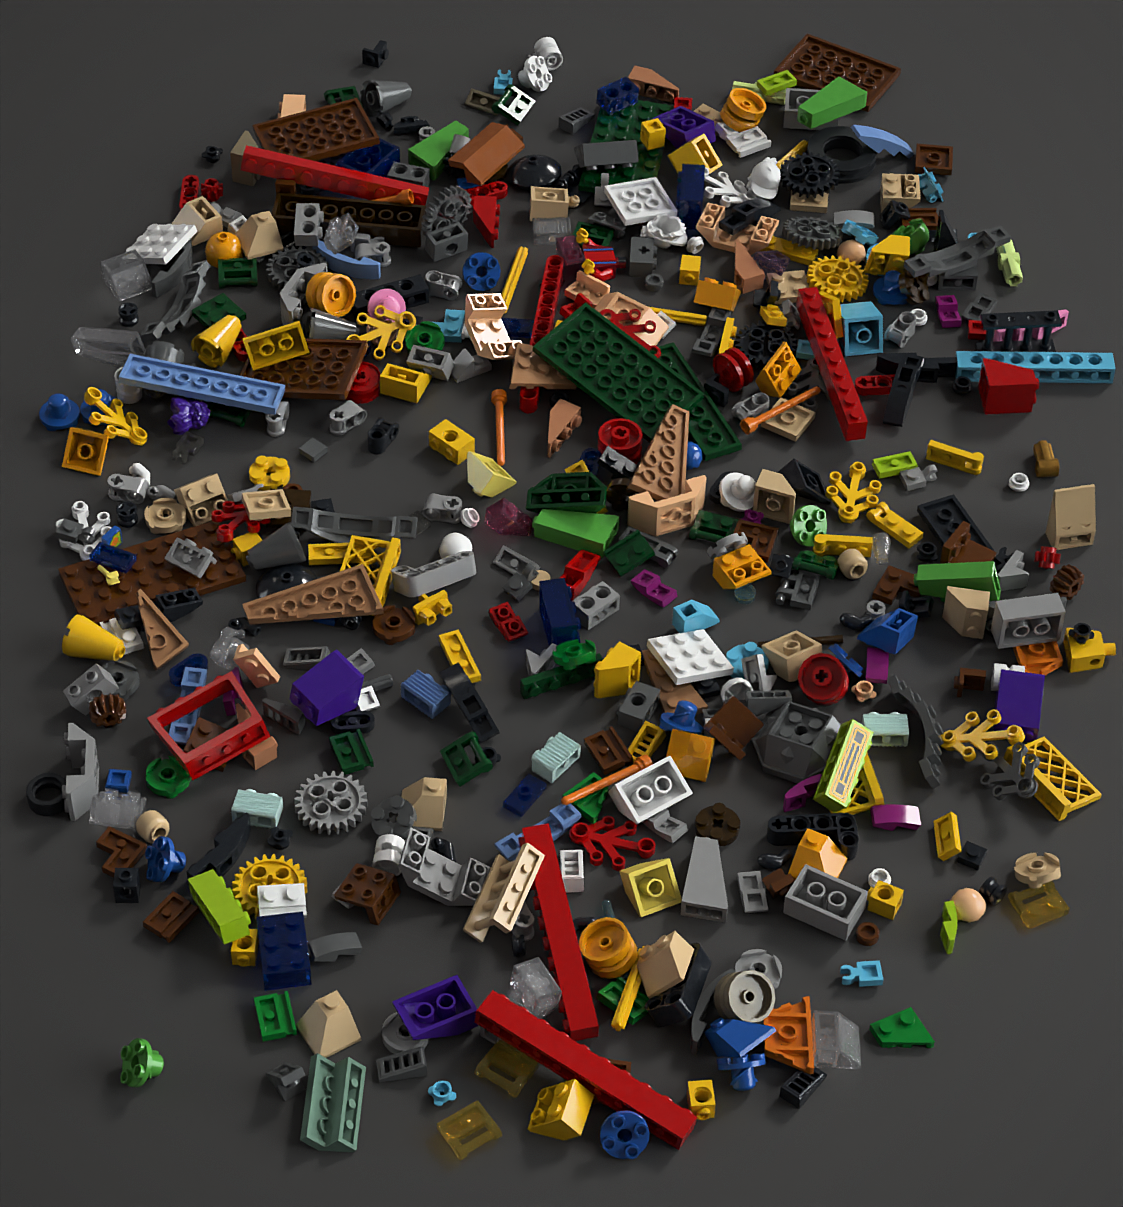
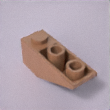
[627,66,679,103]
[734,239,765,294]
[548,399,582,458]
[236,703,278,770]

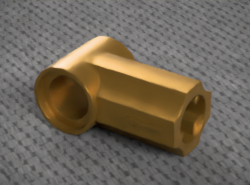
[1033,440,1059,477]

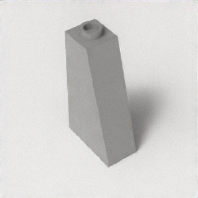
[680,836,728,923]

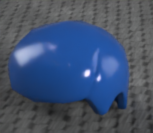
[686,442,703,470]

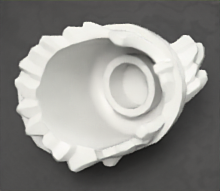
[746,157,781,200]
[640,214,687,248]

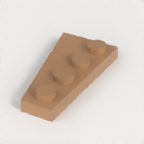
[642,649,708,714]

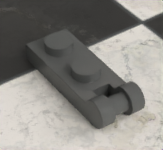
[618,526,679,568]

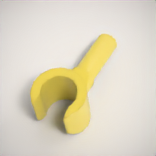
[97,565,120,586]

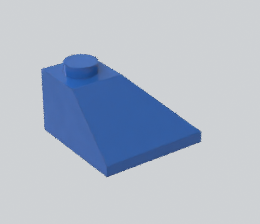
[704,1018,776,1057]

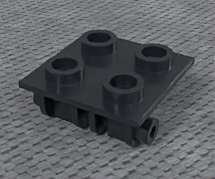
[553,164,593,204]

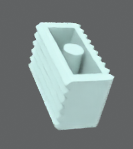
[862,712,909,747]
[531,732,581,783]
[231,789,283,829]

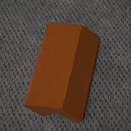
[448,122,525,186]

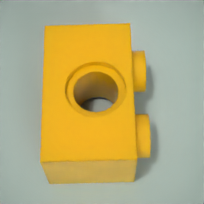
[429,419,475,465]

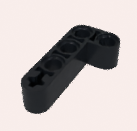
[766,813,859,861]
[644,942,712,1027]

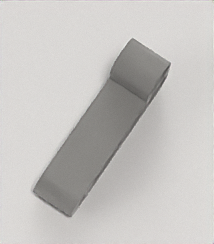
[391,551,477,597]

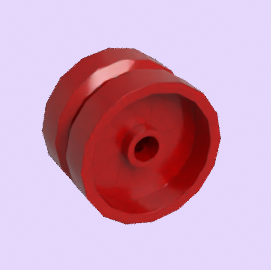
[597,418,643,464]
[798,653,849,706]

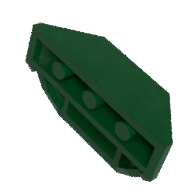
[526,472,607,514]

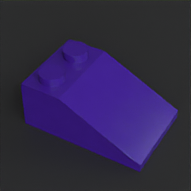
[652,106,716,149]
[392,975,478,1040]

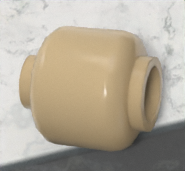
[837,549,868,580]
[136,810,170,844]

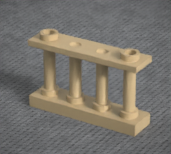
[463,842,545,943]

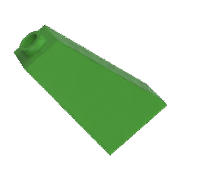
[797,77,867,129]
[408,121,469,181]
[532,509,619,558]
[914,561,1001,601]

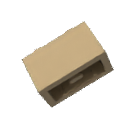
[880,173,920,213]
[172,196,223,247]
[174,473,228,527]

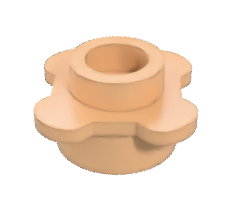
[851,681,877,702]

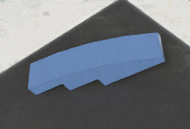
[851,125,915,159]

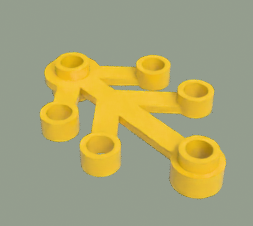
[346,305,416,361]
[84,387,147,445]
[825,462,882,523]
[941,709,1025,762]

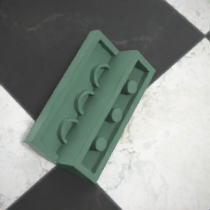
[300,1053,366,1152]

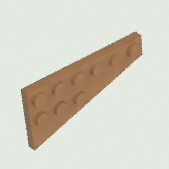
[509,342,578,389]
[627,404,689,501]
[242,564,384,624]

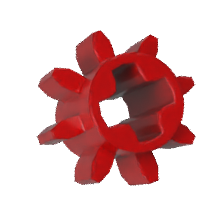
[201,178,223,202]
[1034,546,1061,569]

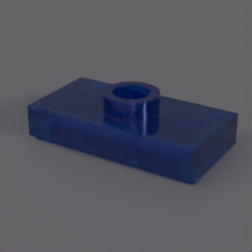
[501,317,534,338]
[89,542,137,574]
[503,773,547,817]

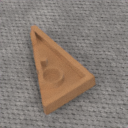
[136,589,189,671]

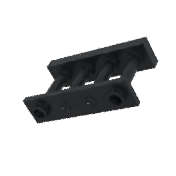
[975,310,1062,352]

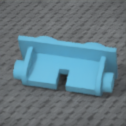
[918,167,944,203]

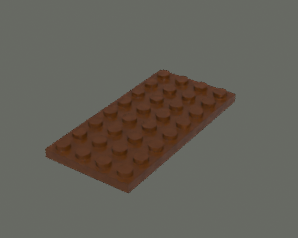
[58,521,246,626]

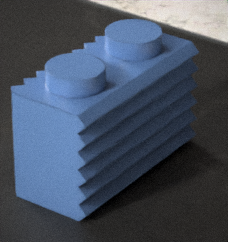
[401,670,451,719]

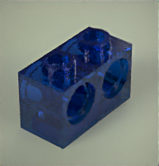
[596,77,639,115]

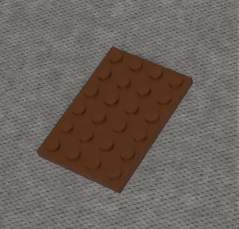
[774,34,901,112]
[252,98,380,161]
[239,338,369,400]

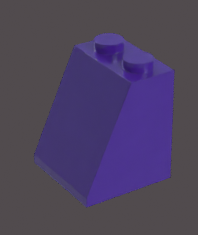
[289,650,364,726]
[993,669,1045,742]

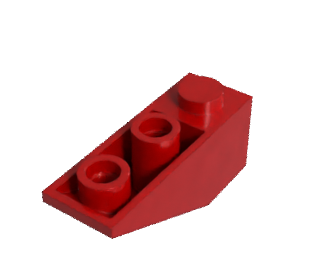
[473,196,500,248]

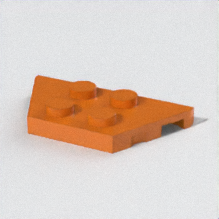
[1013,641,1063,675]
[763,996,814,1074]

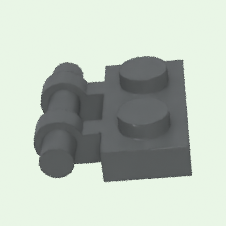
[775,570,820,610]

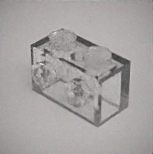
[323,213,359,255]

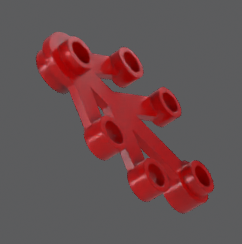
[599,309,661,359]
[211,501,271,542]
[569,816,656,871]

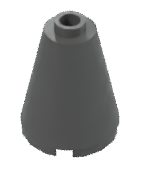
[360,80,412,116]
[305,308,359,340]
[145,341,185,398]
[246,522,306,570]

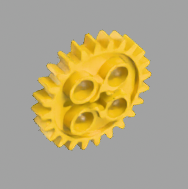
[806,255,869,302]
[232,854,308,921]

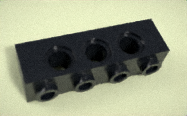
[351,274,429,322]

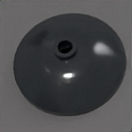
[507,155,562,190]
[256,564,317,599]

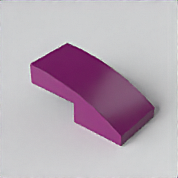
[935,295,962,328]
[631,569,678,608]
[865,647,889,684]
[223,667,243,716]
[783,774,822,812]
[870,804,921,831]

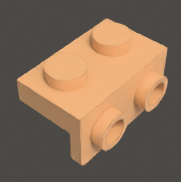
[564,270,610,308]
[233,644,280,688]

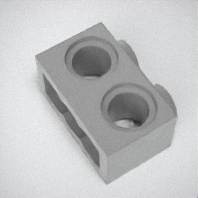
[294,203,324,246]
[571,581,620,630]

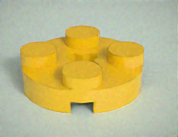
[249,456,290,491]

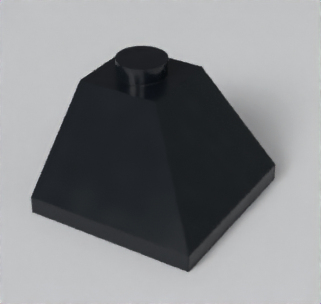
[777,458,831,505]

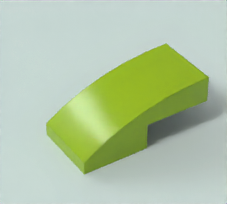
[940,900,958,954]

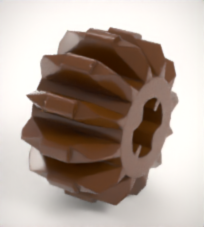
[1050,564,1084,600]
[89,693,126,728]

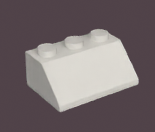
[608,756,693,824]

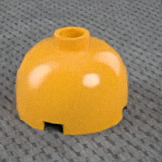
[205,232,243,268]

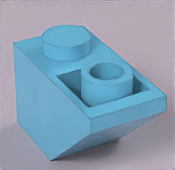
[672,600,720,633]

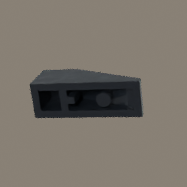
[933,210,958,252]

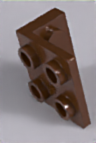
[940,521,997,564]
[703,696,764,760]
[334,863,401,925]

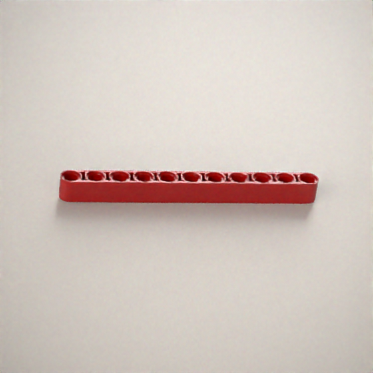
[520,255,564,414]

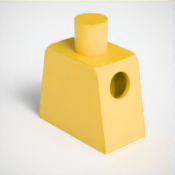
[1063,628,1116,673]

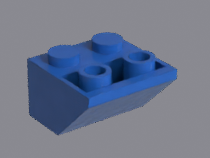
[857,608,918,655]

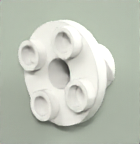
[518,56,552,92]
[719,473,756,512]

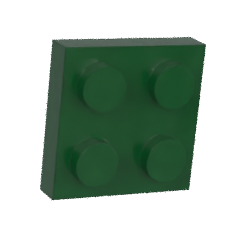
[192,293,247,328]

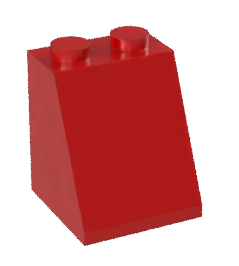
[978,358,1039,414]

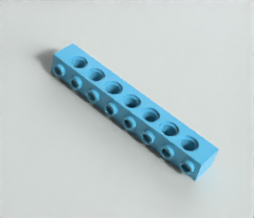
[955,351,1116,383]

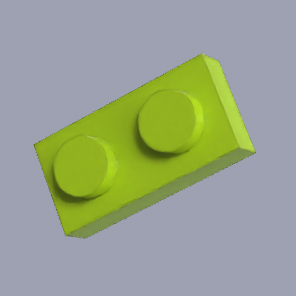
[757,70,797,96]
[872,451,918,479]

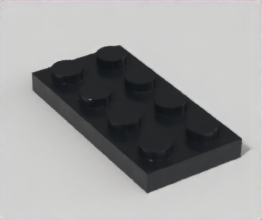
[917,494,994,550]

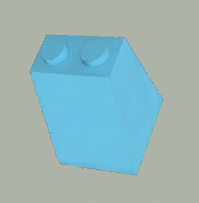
[839,301,883,356]

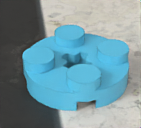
[841,219,879,246]
[726,642,769,679]

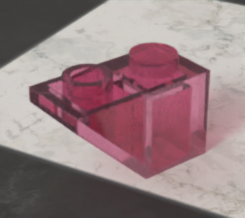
[556,235,585,267]
[484,498,533,536]

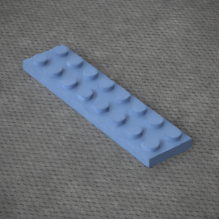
[118,354,285,415]

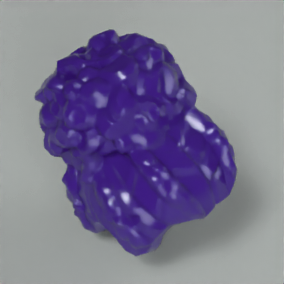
[167,397,211,435]

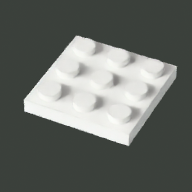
[604,177,678,226]
[121,224,197,264]
[646,629,734,685]

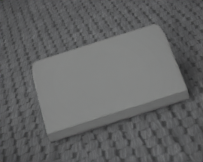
[493,545,541,575]

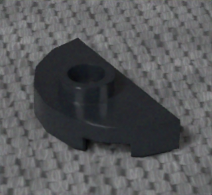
[394,116,430,134]

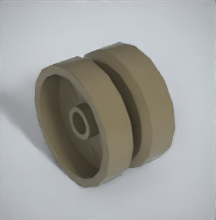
[714,970,776,1023]

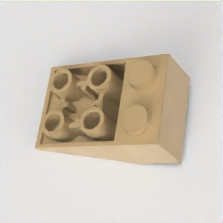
[1046,484,1096,550]

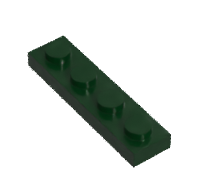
[520,653,603,699]

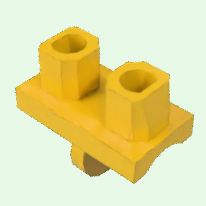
[413,590,452,626]

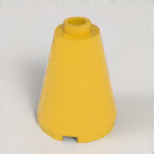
[191,315,242,368]
[62,615,125,661]

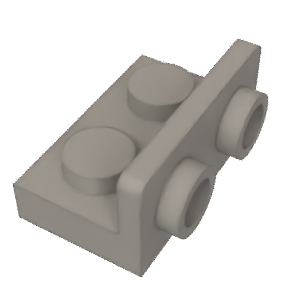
[164,537,217,579]

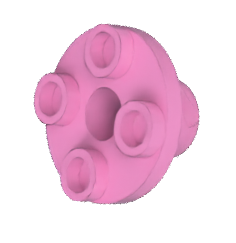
[367,289,406,322]

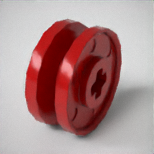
[713,347,754,392]
[346,361,381,404]

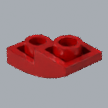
[488,602,528,642]

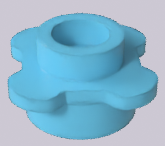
[428,1081,456,1106]

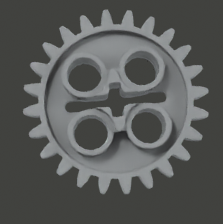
[294,771,368,835]

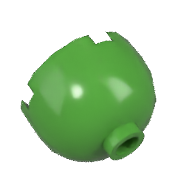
[892,218,929,255]

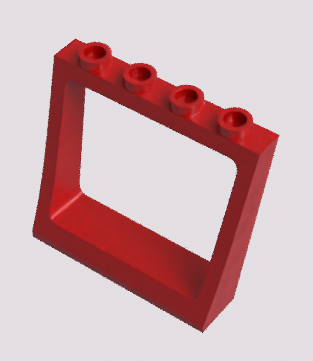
[147,671,270,780]

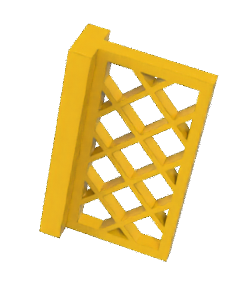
[340,535,401,616]
[1003,736,1102,821]
[829,753,884,815]

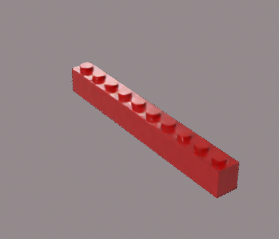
[240,145,429,205]
[796,287,868,441]
[518,823,599,1041]
[474,990,697,1150]

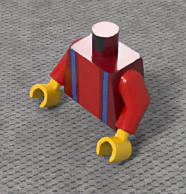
[576,228,626,282]

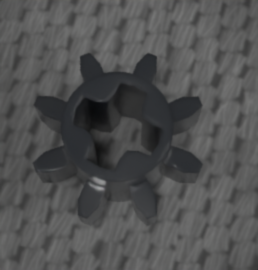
[442,154,464,178]

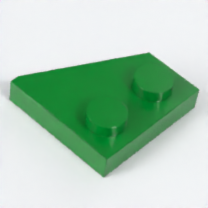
[562,772,610,824]
[869,1007,935,1048]

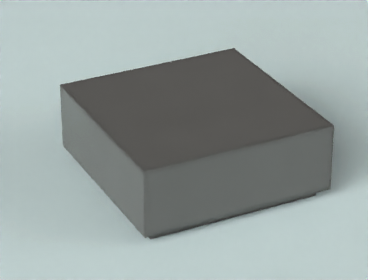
[299,438,328,462]

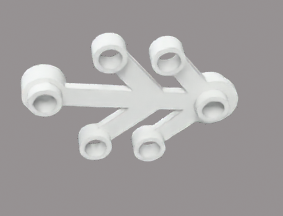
[693,166,758,207]
[56,501,111,561]

